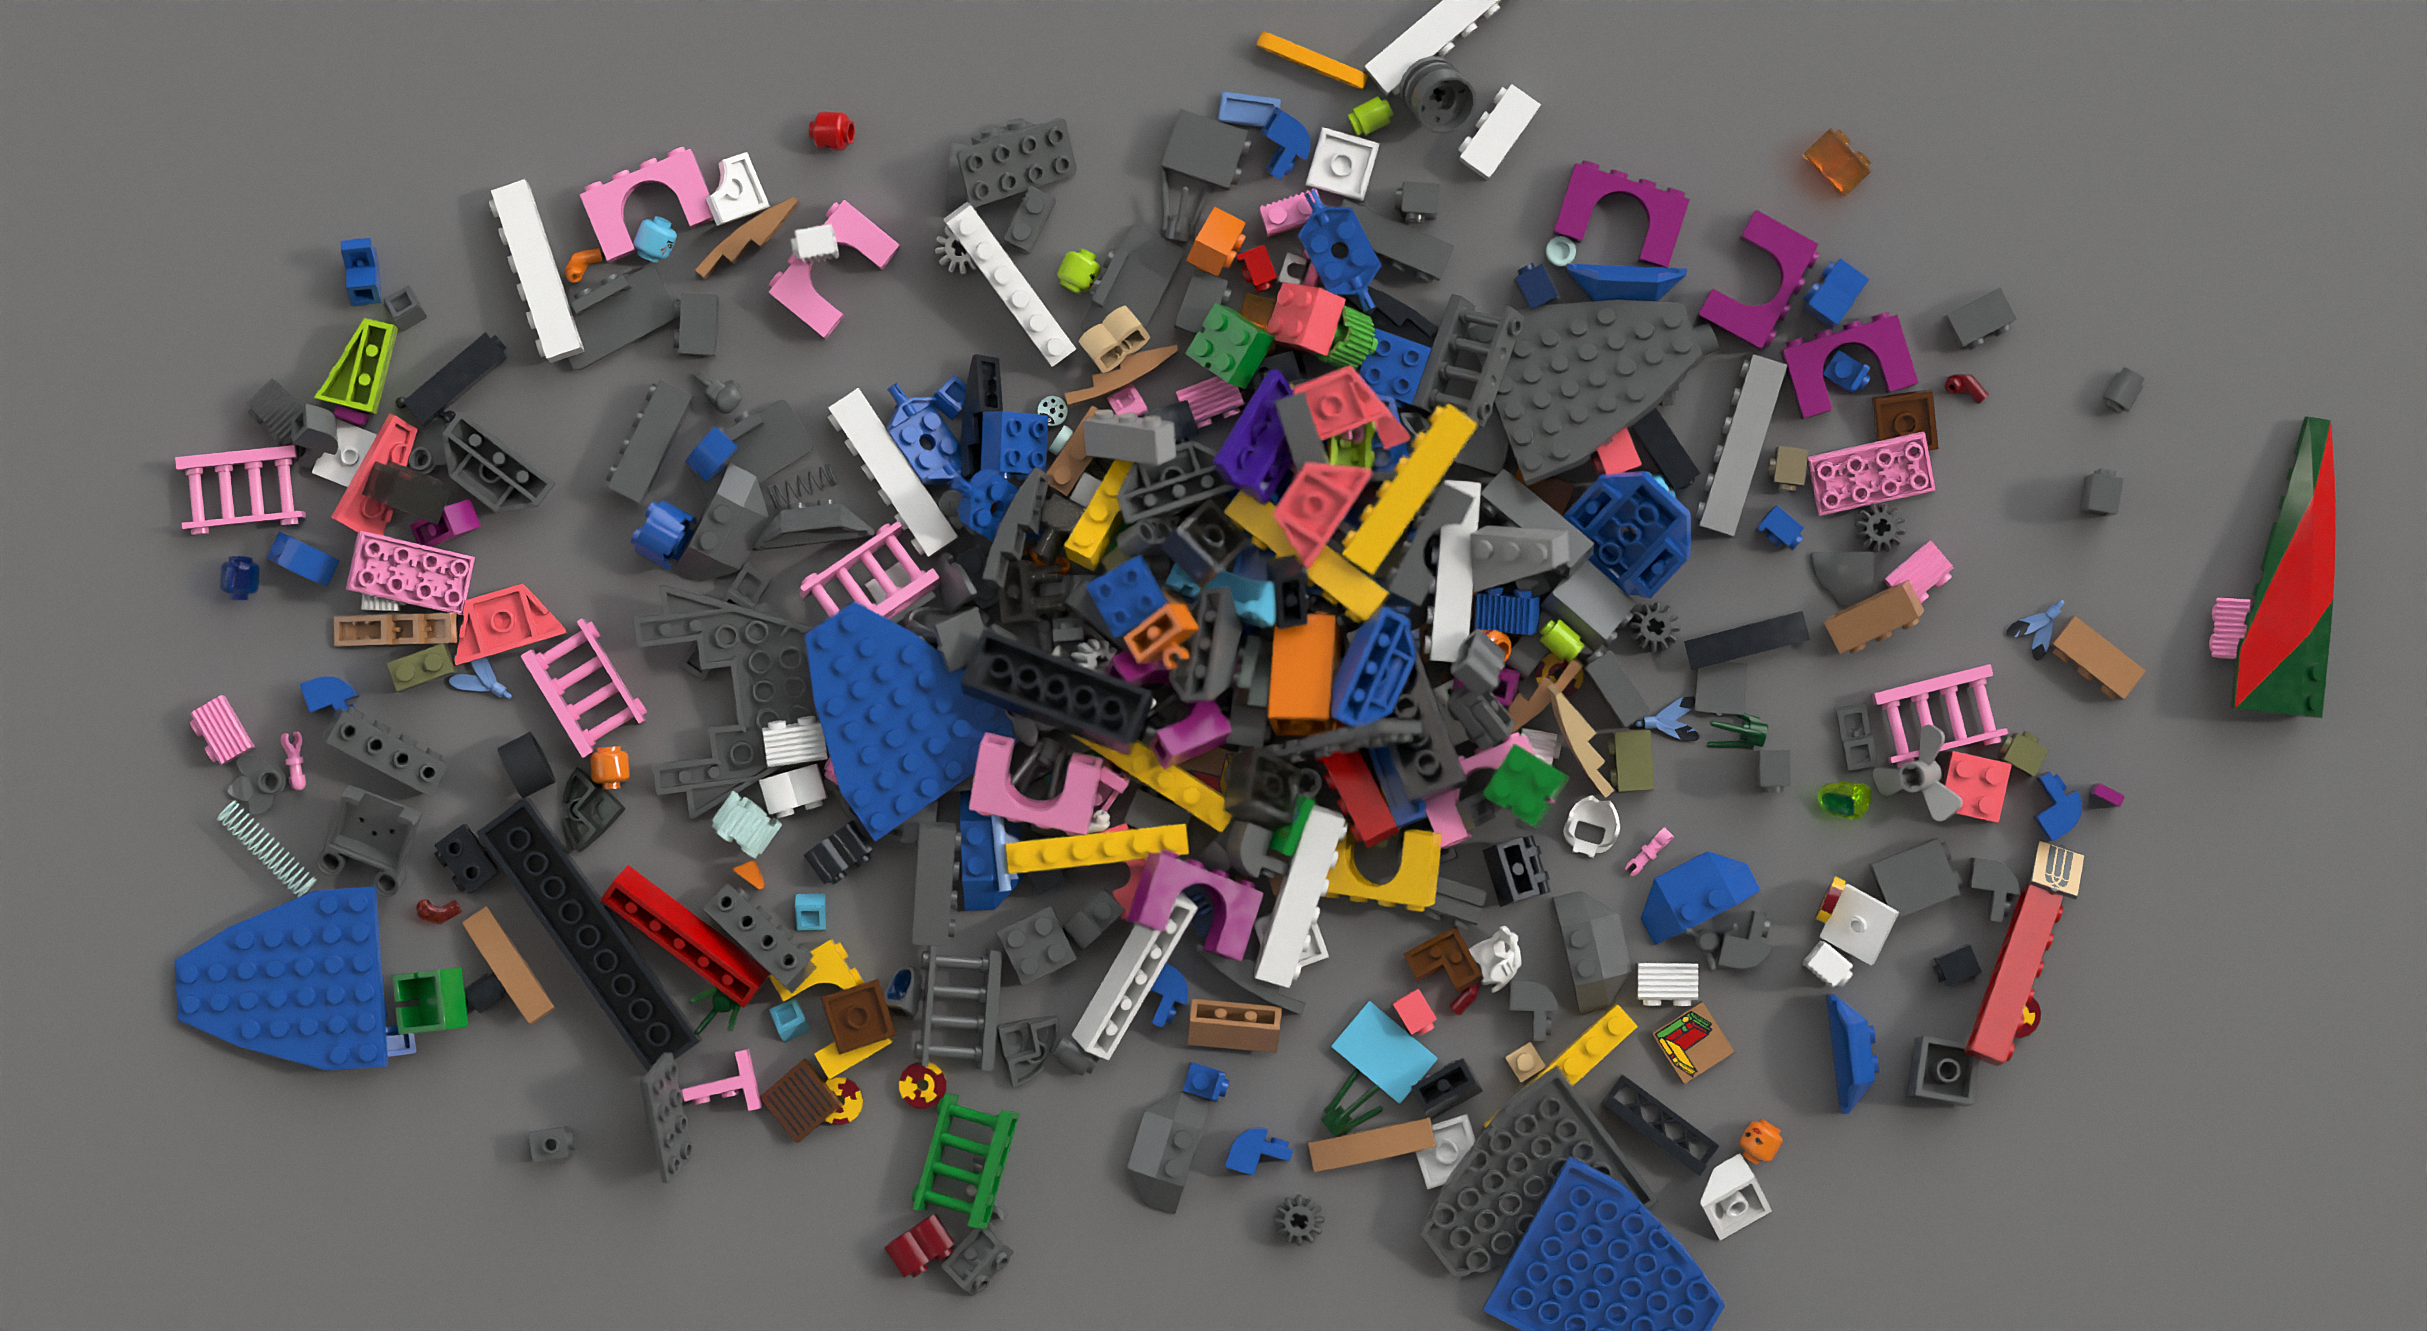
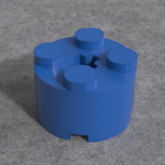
[630,500,697,570]

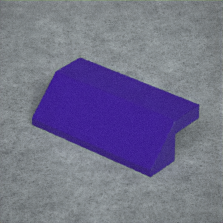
[1213,369,1294,505]

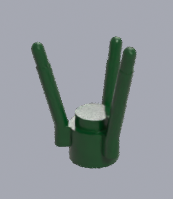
[1707,713,1768,750]
[689,986,741,1035]
[1321,1069,1383,1137]

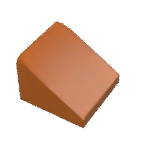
[732,860,766,890]

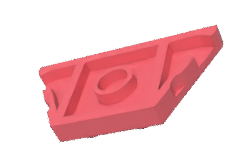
[1273,462,1372,569]
[454,583,567,666]

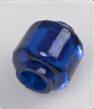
[220,556,260,600]

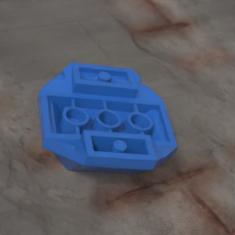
[1563,471,1691,599]

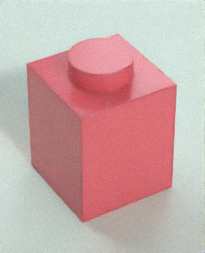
[1392,988,1437,1036]

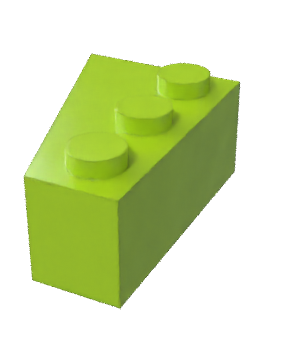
[314,318,398,414]

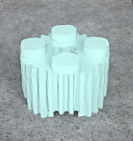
[712,791,782,858]

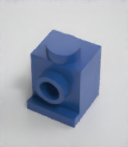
[1755,505,1804,550]

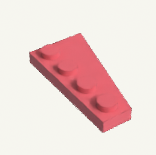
[331,413,418,536]

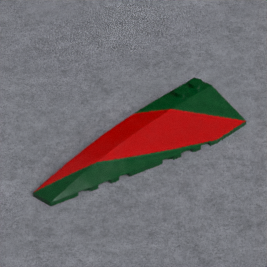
[2231,417,2336,718]

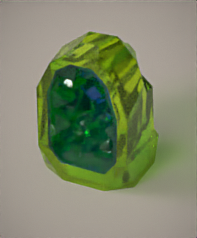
[1818,781,1872,820]

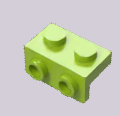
[1327,421,1376,470]

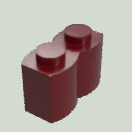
[884,1213,955,1278]

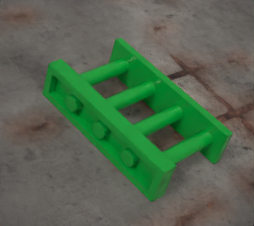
[912,1093,1020,1229]

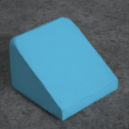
[795,894,826,931]
[769,997,811,1042]

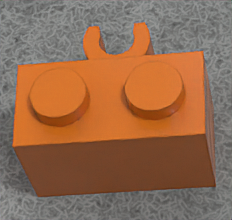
[1186,206,1246,277]
[1124,603,1199,669]

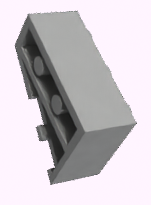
[1471,526,1569,592]

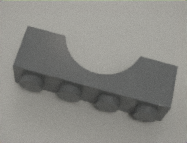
[1385,482,1475,606]

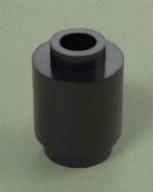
[464,972,507,1014]

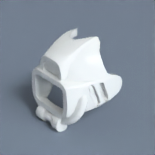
[1563,795,1620,858]
[1469,926,1521,993]

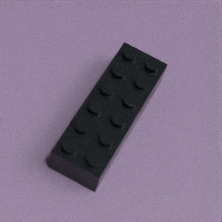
[1346,613,1469,806]
[960,629,1153,756]

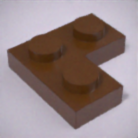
[1403,926,1484,992]

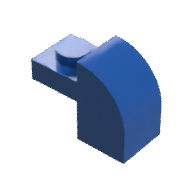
[1261,107,1310,180]
[341,238,381,306]
[685,426,739,483]
[267,531,340,587]
[300,676,359,713]
[2033,772,2082,842]
[1150,963,1188,1028]
[1225,1127,1293,1176]

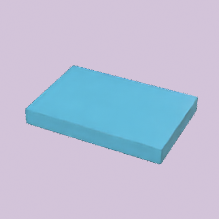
[1331,1000,1438,1104]

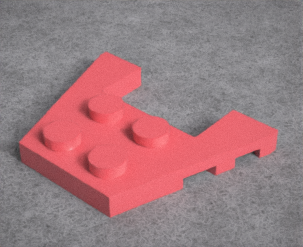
[1294,365,1410,449]

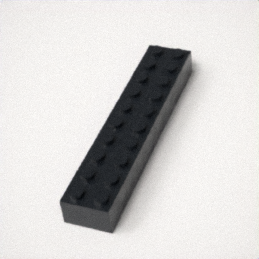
[476,797,702,1072]

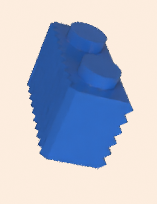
[1474,586,1541,635]

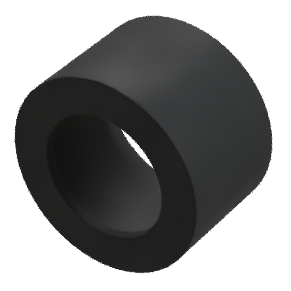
[497,732,556,798]

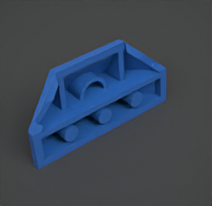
[1565,263,1687,302]
[1332,606,1416,727]
[960,791,1023,911]
[1641,851,1761,945]
[1826,993,1879,1114]

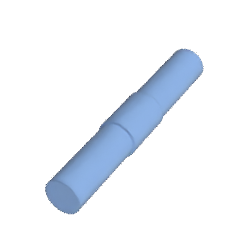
[991,814,1011,891]

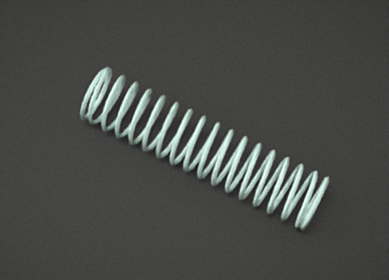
[217,801,317,898]

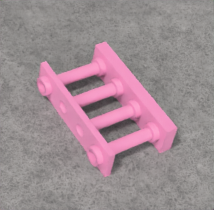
[175,445,306,535]
[800,521,940,619]
[521,618,647,758]
[1871,664,2008,767]

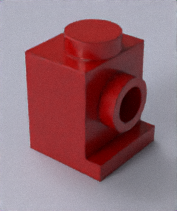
[1236,244,1277,293]

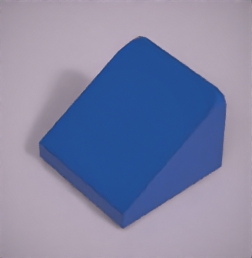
[933,374,966,420]

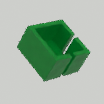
[1185,302,1275,389]
[1482,743,1570,828]
[392,967,468,1035]

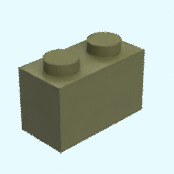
[387,643,457,692]
[1608,730,1654,792]

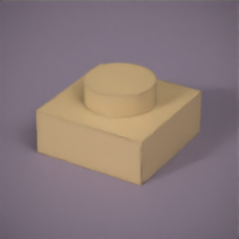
[1505,1041,1546,1083]

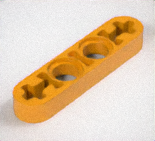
[1256,31,1369,90]

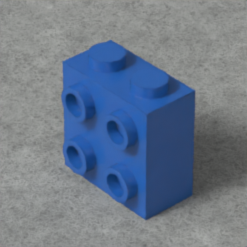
[1359,328,1431,409]
[981,411,1048,481]
[1085,555,1168,638]

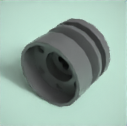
[1399,56,1476,134]

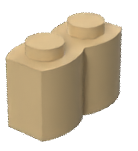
[1078,305,1150,373]

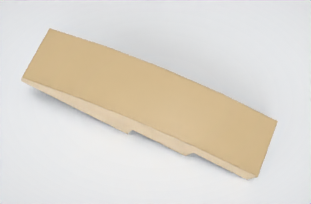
[1547,683,1614,798]

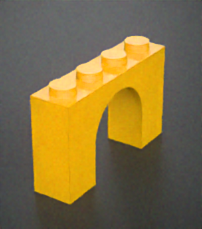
[1324,819,1442,911]
[769,939,893,1079]

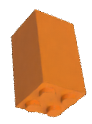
[1268,611,1342,736]

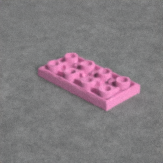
[1807,431,1936,516]
[346,531,475,616]

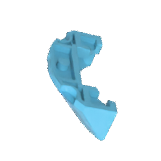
[1165,552,1275,627]

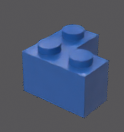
[1803,258,1870,329]

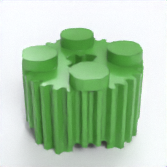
[1311,306,1378,370]

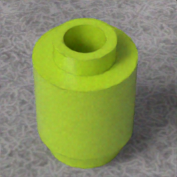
[1347,96,1394,136]
[1539,619,1584,662]

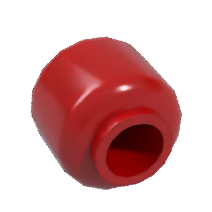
[809,111,855,151]

